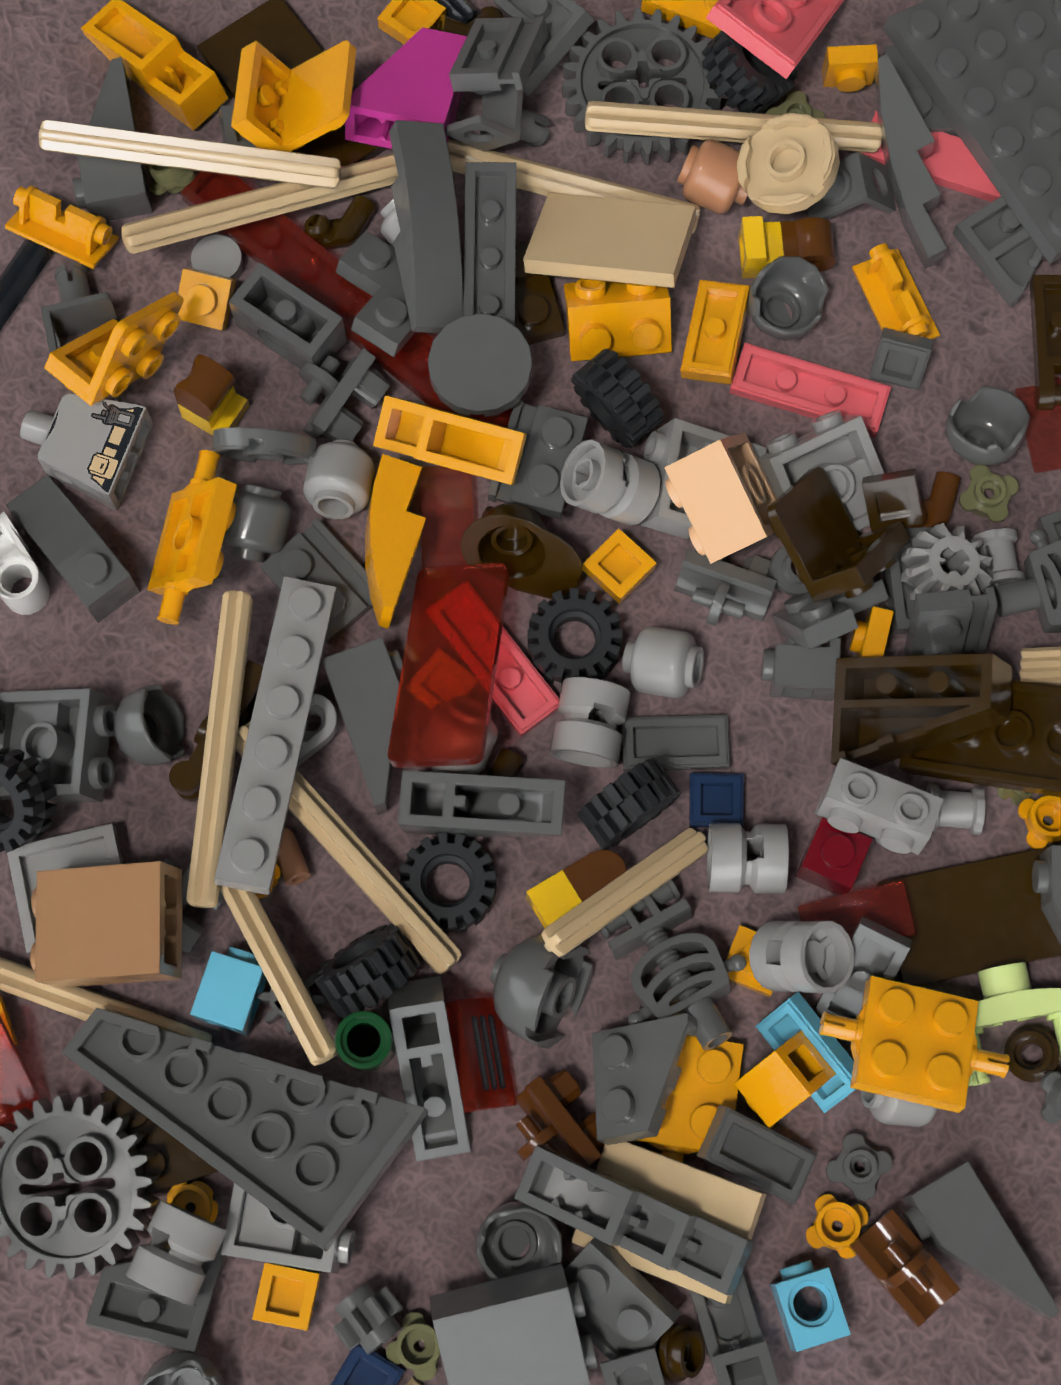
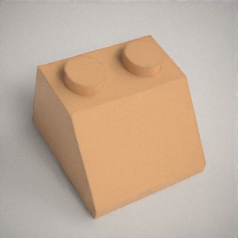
[664,432,777,564]

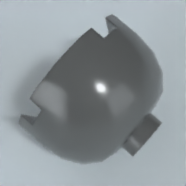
[491,935,593,1049]

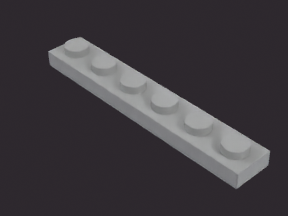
[214,576,336,895]

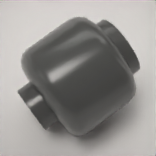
[223,484,291,563]

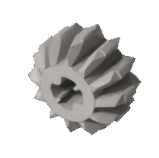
[900,523,993,600]

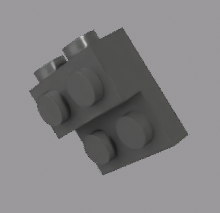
[0,688,117,803]

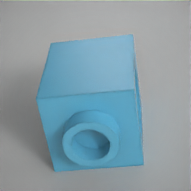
[190,947,267,1036]
[770,1260,851,1352]

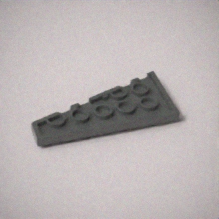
[61,1008,429,1252]

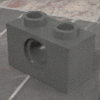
[228,262,347,369]

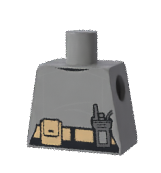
[20,393,153,511]

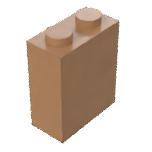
[30,861,182,988]

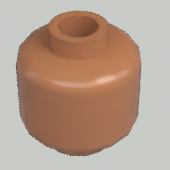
[677,139,747,215]

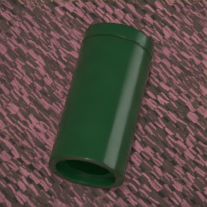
[335,1011,396,1071]

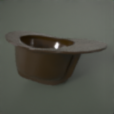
[460,503,582,599]

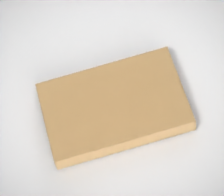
[523,192,696,288]
[572,1142,767,1304]

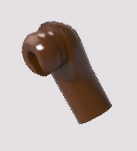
[904,471,961,528]

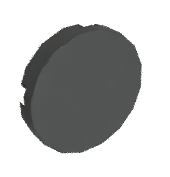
[428,313,532,417]
[212,427,317,465]

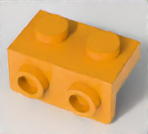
[564,279,672,362]

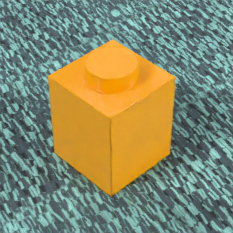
[734,1030,836,1128]

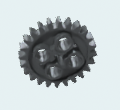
[562,8,722,165]
[0,1093,160,1280]

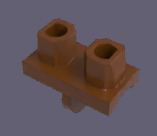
[515,1070,605,1167]
[848,1209,961,1327]

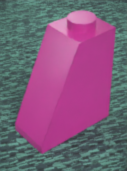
[345,27,467,149]

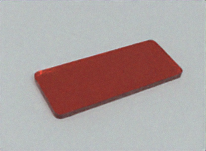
[387,563,510,768]

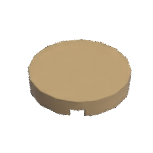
[737,113,840,214]

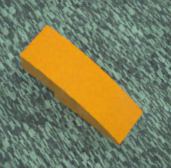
[81,0,229,131]
[373,395,527,485]
[365,453,426,629]

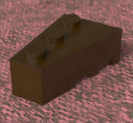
[831,653,1012,769]

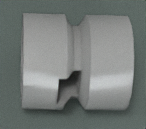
[560,440,660,526]
[549,677,631,768]
[707,822,789,894]
[749,921,854,993]
[125,1200,227,1306]

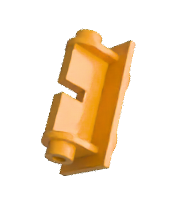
[5,185,119,269]
[852,243,940,340]

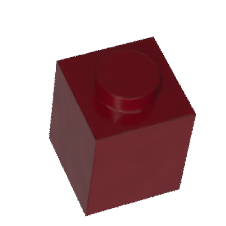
[795,817,873,898]

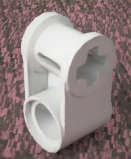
[0,511,50,615]

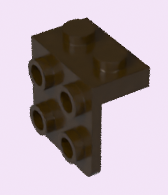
[767,467,910,603]

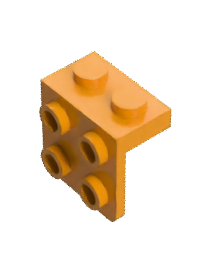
[231,40,356,152]
[44,291,184,406]

